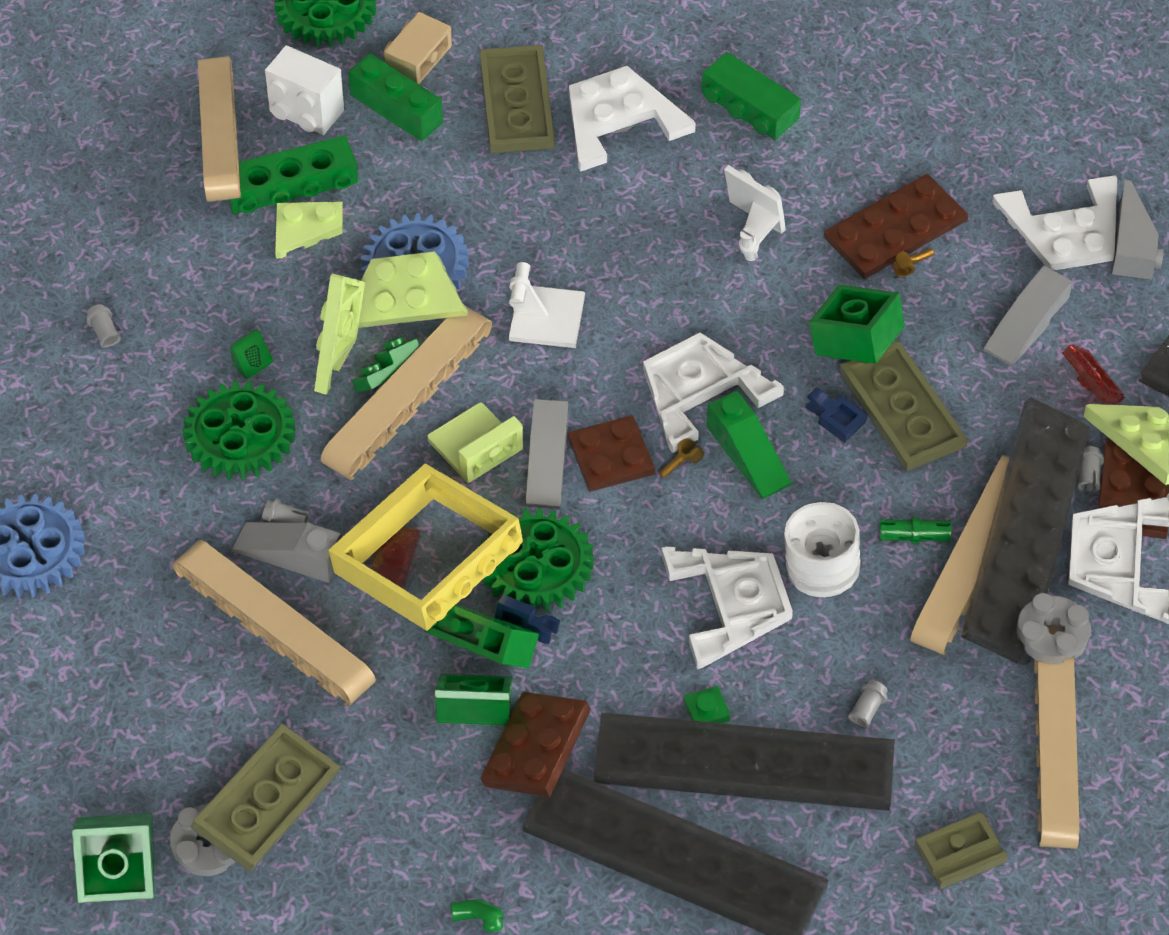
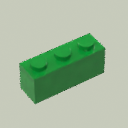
[701,52,801,140]
[348,53,443,142]

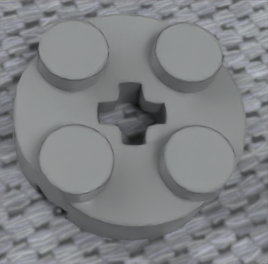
[1017,593,1091,664]
[170,804,235,876]

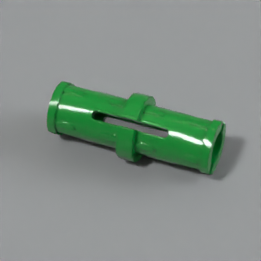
[879,516,952,544]

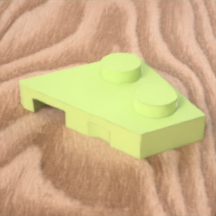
[275,202,343,258]

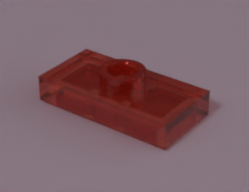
[1062,345,1125,405]
[371,527,420,589]

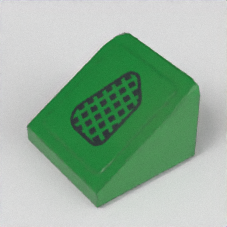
[230,329,273,379]

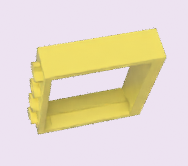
[328,463,523,631]

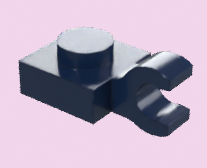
[805,387,868,443]
[495,594,560,644]

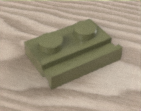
[914,812,1008,890]

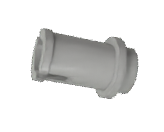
[86,304,121,348]
[1076,446,1104,492]
[262,498,309,523]
[848,680,888,728]

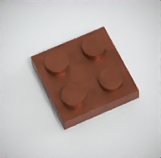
[568,415,655,492]

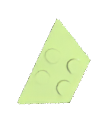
[359,251,468,328]
[314,273,365,395]
[1083,404,1169,485]

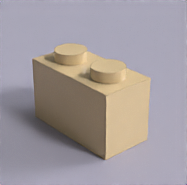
[383,12,452,84]

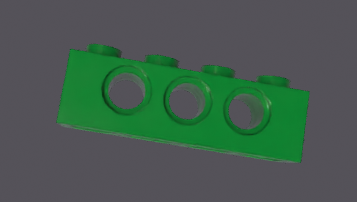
[228,135,358,215]

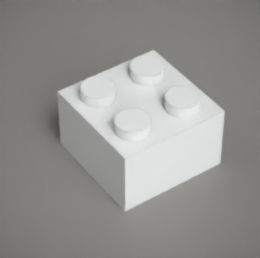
[265,45,344,136]

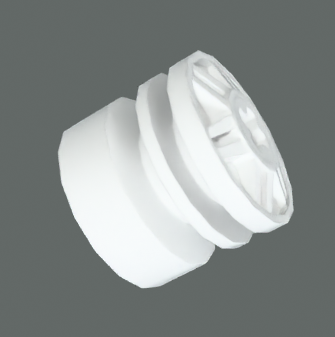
[784,502,860,598]

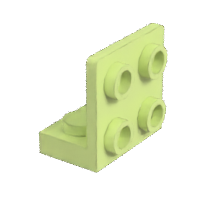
[428,403,523,484]

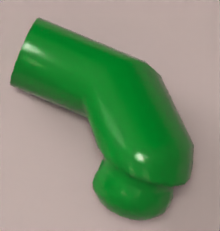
[450,899,504,932]

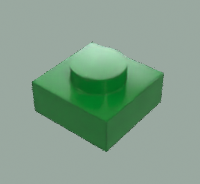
[683,686,730,731]

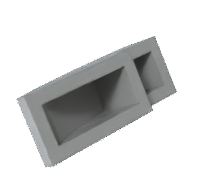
[984,265,1072,367]
[526,399,568,508]

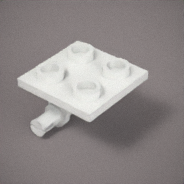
[724,165,786,261]
[509,262,585,348]

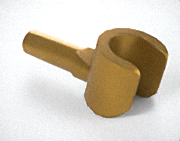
[893,248,934,278]
[658,439,704,478]

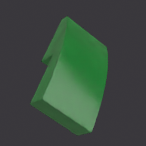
[351,336,419,392]

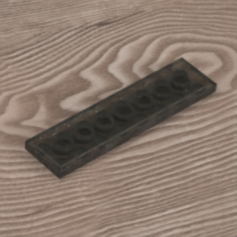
[961,397,1091,665]
[594,712,895,811]
[523,769,829,935]

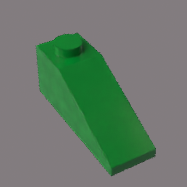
[707,391,792,500]
[424,604,539,668]

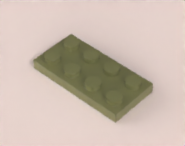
[479,45,555,153]
[839,341,968,472]
[191,724,341,873]

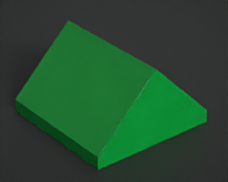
[435,674,513,725]

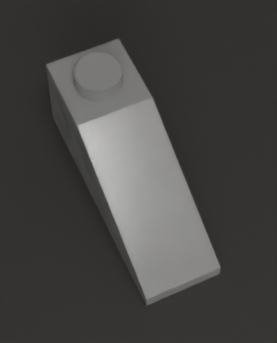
[1112,180,1164,280]
[232,522,341,583]

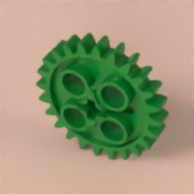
[274,0,376,47]
[182,381,296,480]
[481,508,594,612]

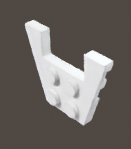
[569,66,696,172]
[992,175,1117,270]
[643,333,784,453]
[1068,494,1169,624]
[661,547,793,669]

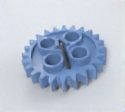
[361,213,469,290]
[0,494,86,598]

